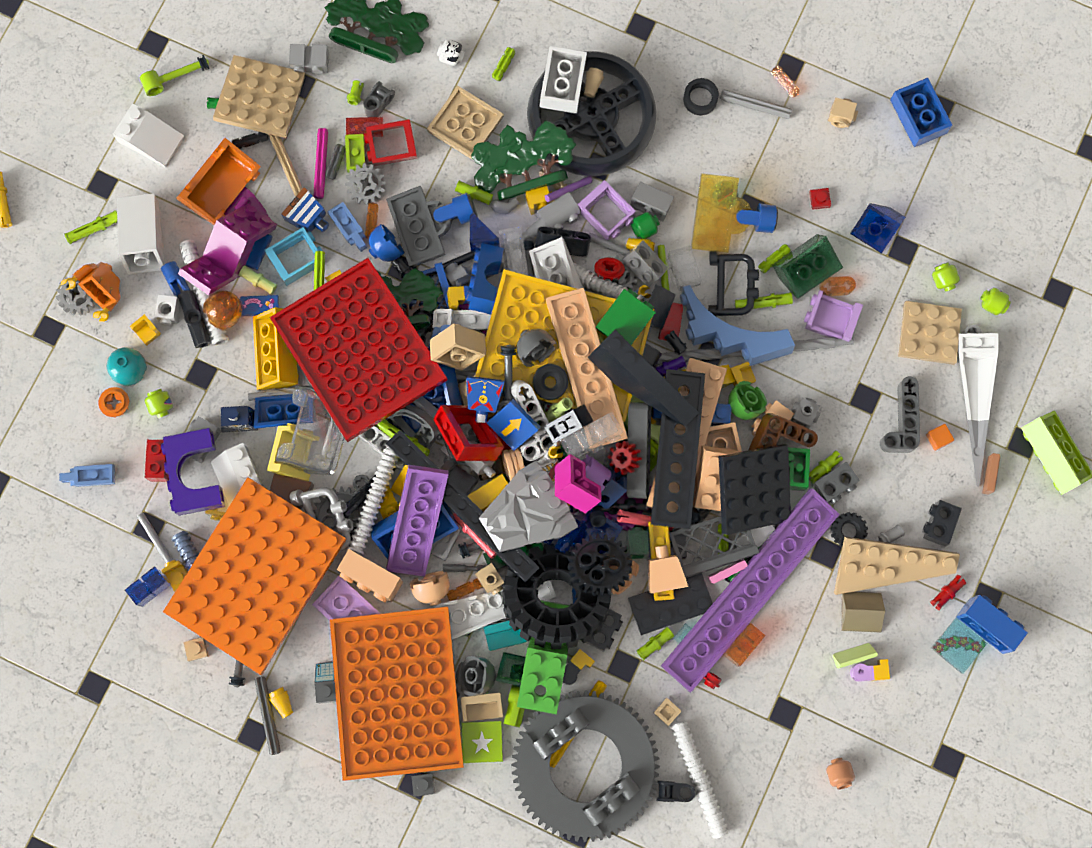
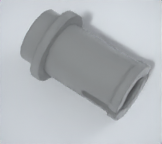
[878,525,905,543]

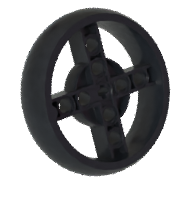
[527,51,656,177]

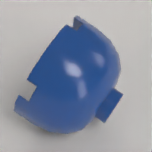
[369,224,404,262]

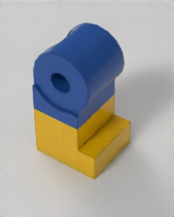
[447,286,472,310]

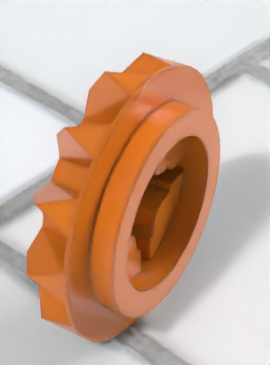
[98,387,130,418]

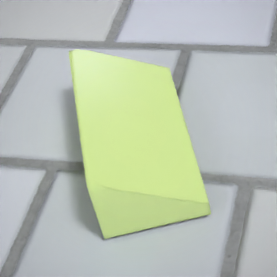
[833,643,878,669]

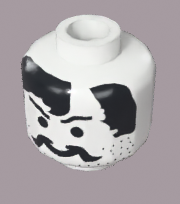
[437,39,465,66]

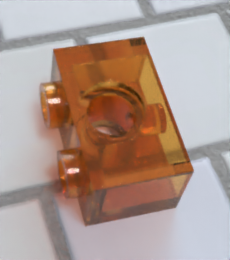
[723,623,766,667]

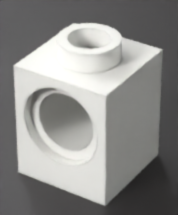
[154,295,181,325]

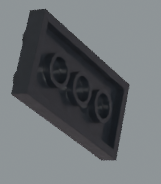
[628,573,713,636]

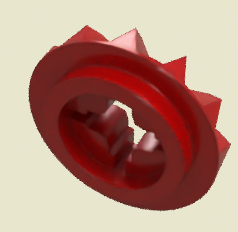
[594,257,625,281]

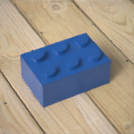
[890,78,953,147]
[956,595,1028,654]

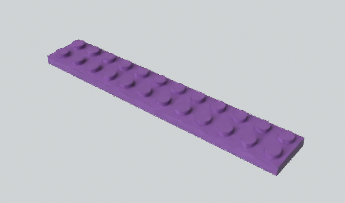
[661,488,840,693]

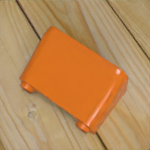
[176,138,261,225]

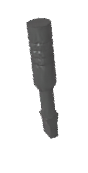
[443,564,486,572]

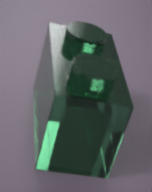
[626,527,649,559]

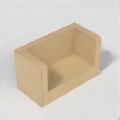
[461,693,503,722]

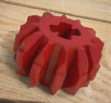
[608,441,642,475]

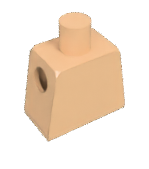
[648,545,688,593]

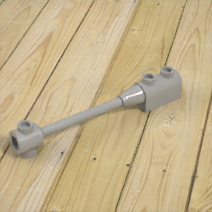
[444,192,581,287]

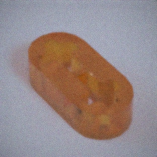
[819,276,856,296]

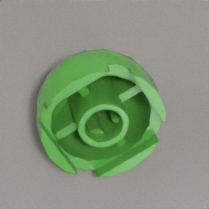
[728,381,767,420]

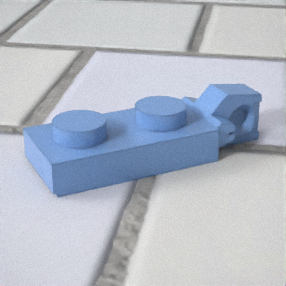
[327,202,367,252]
[59,464,115,487]

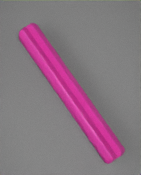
[313,128,328,199]

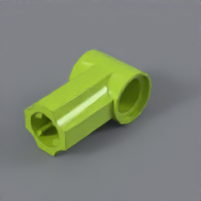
[503,685,525,728]

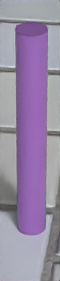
[545,176,592,202]

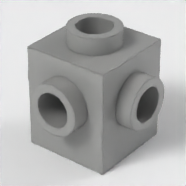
[791,398,820,429]

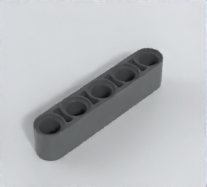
[627,402,651,499]

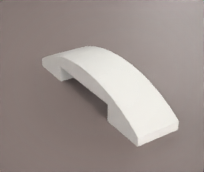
[433,309,493,330]

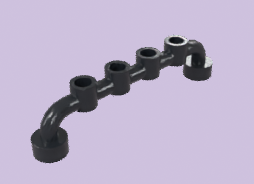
[589,498,700,527]

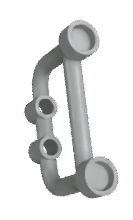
[290,487,353,551]

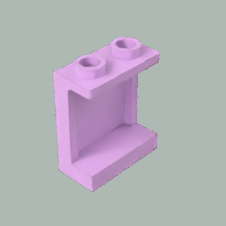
[804,290,863,342]

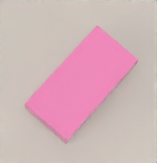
[707,559,748,584]

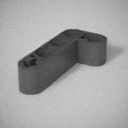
[880,376,920,453]

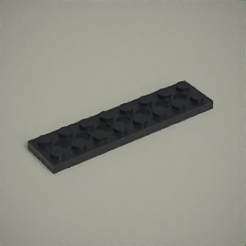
[650,369,705,529]

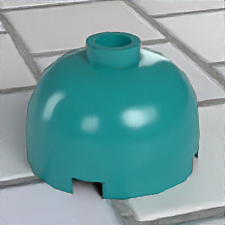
[106,347,147,386]

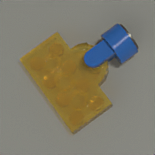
[691,173,778,253]

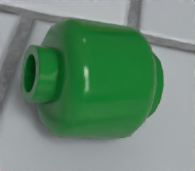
[631,212,660,239]

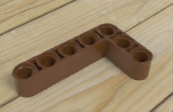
[748,413,818,450]

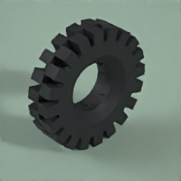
[502,543,612,649]

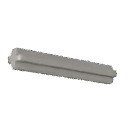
[720,89,792,119]

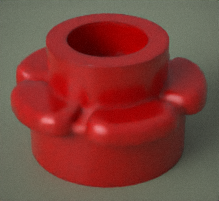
[704,672,722,689]

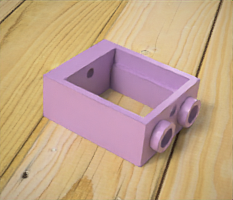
[577,180,636,241]

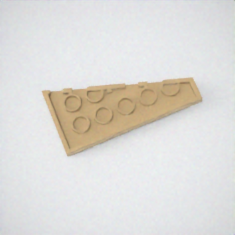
[834,537,960,595]

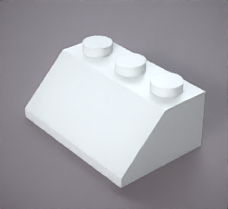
[211,443,264,506]

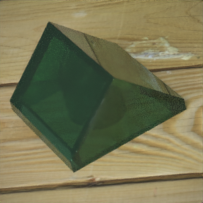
[496,652,536,688]

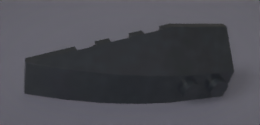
[588,329,699,426]

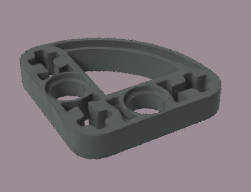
[386,405,441,449]

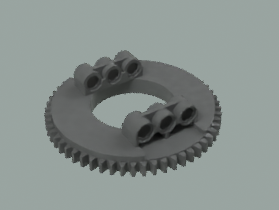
[511,690,660,842]

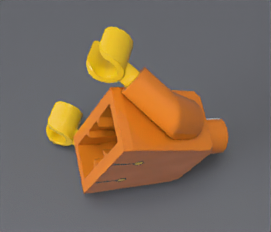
[61,262,121,322]

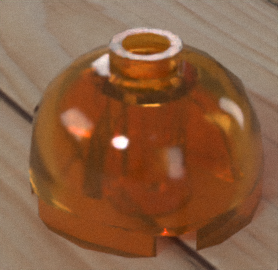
[203,290,243,330]

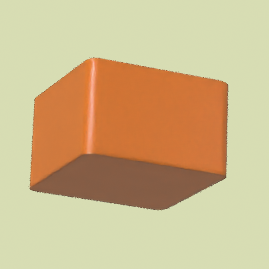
[926,424,954,451]

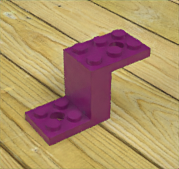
[178,204,277,295]

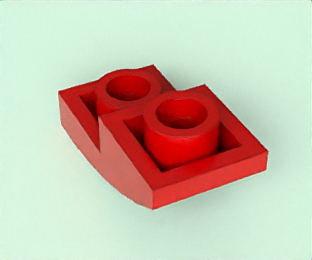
[658,302,683,341]

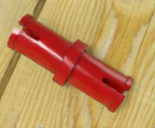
[930,575,966,610]

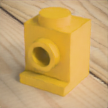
[526,186,555,215]

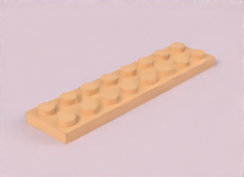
[545,288,628,450]
[646,358,727,513]

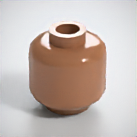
[826,758,855,790]

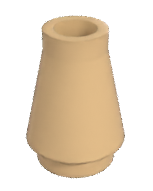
[584,68,604,97]

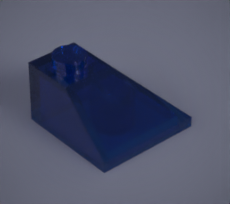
[850,203,906,254]

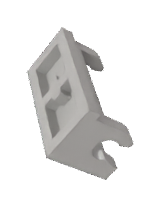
[630,181,674,221]

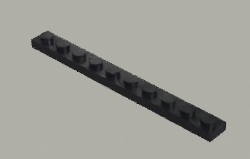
[386,430,539,583]

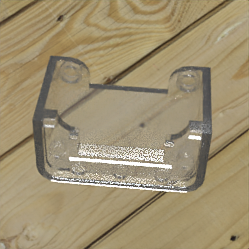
[276,386,345,475]

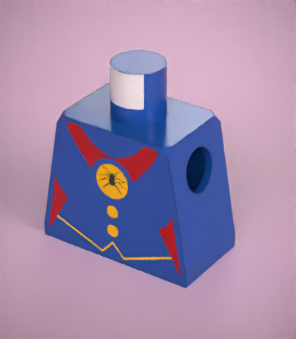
[466,376,505,423]

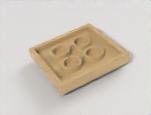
[427,86,504,160]
[898,301,962,365]

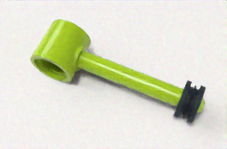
[140,55,210,96]

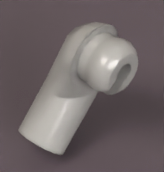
[491,197,520,214]

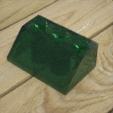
[772,234,843,299]

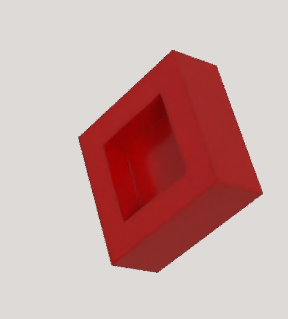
[809,188,831,210]

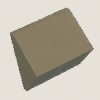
[841,592,885,633]

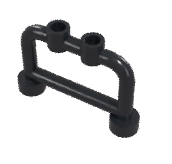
[708,251,759,317]

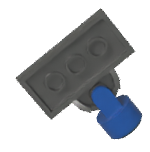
[386,185,478,268]

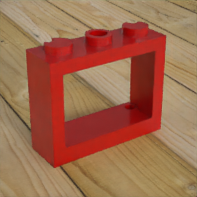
[433,405,504,461]

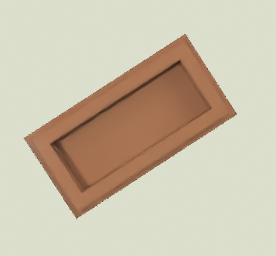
[982,453,1000,495]

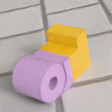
[850,659,890,682]

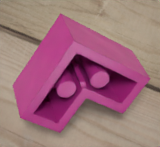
[555,454,601,513]

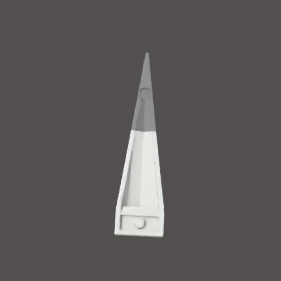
[959,333,998,487]

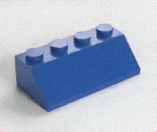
[371,501,459,560]

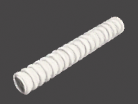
[178,240,229,345]
[574,263,643,302]
[347,444,398,555]
[671,721,730,839]

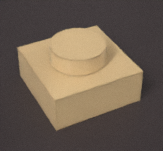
[184,637,208,662]
[653,698,681,726]

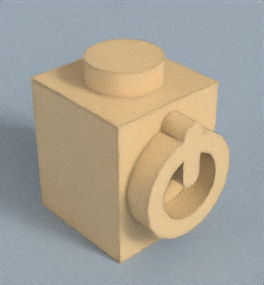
[828,98,858,128]
[475,563,504,595]

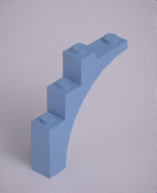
[680,285,795,366]

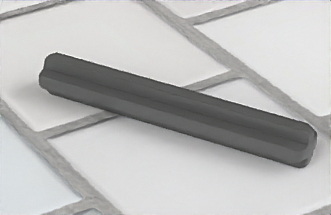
[255,676,281,755]

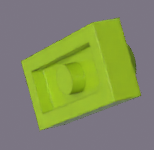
[345,134,366,173]

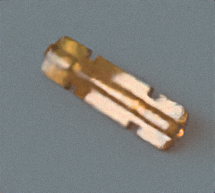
[771,66,800,98]
[365,203,379,239]
[447,578,483,601]

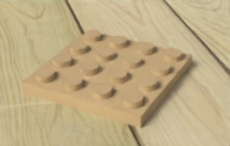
[213,55,305,138]

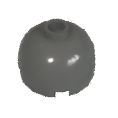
[516,328,556,367]
[456,656,496,696]

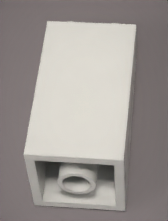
[117,193,165,275]

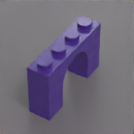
[161,428,225,516]

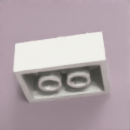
[540,46,587,114]

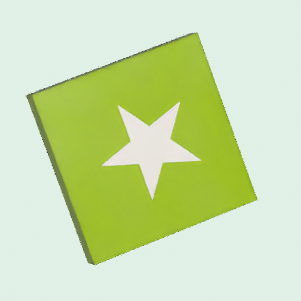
[462,721,503,763]

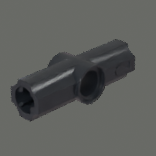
[178,290,211,348]

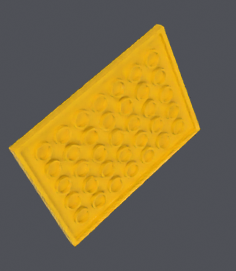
[475,269,654,423]

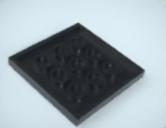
[718,444,791,535]

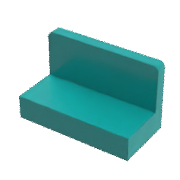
[483,621,527,651]

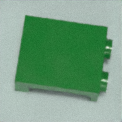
[595,289,656,345]

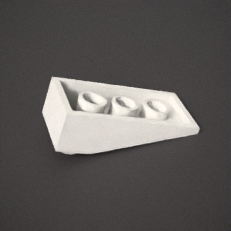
[529,237,585,291]

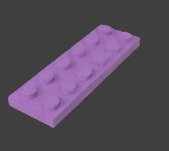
[386,465,448,577]

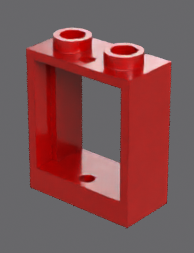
[363,119,417,166]

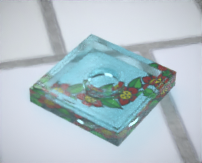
[931,618,988,674]

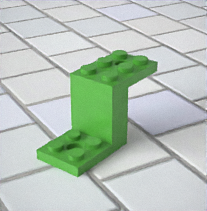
[517,600,570,714]

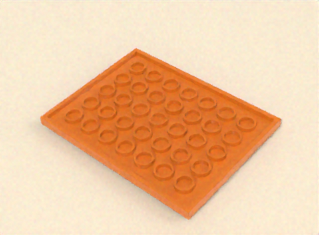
[163,477,347,675]
[330,607,464,781]

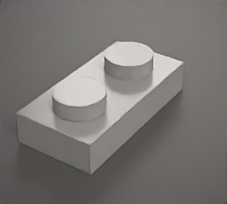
[430,523,463,561]

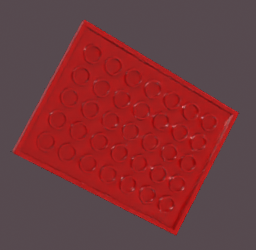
[269,258,448,442]

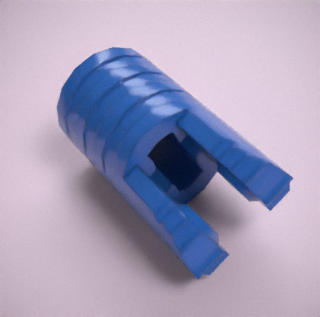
[160,261,190,297]

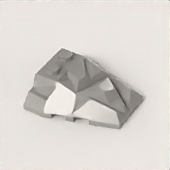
[479,461,578,552]

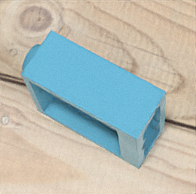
[265,227,323,286]

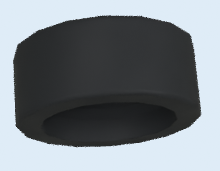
[683,78,719,116]

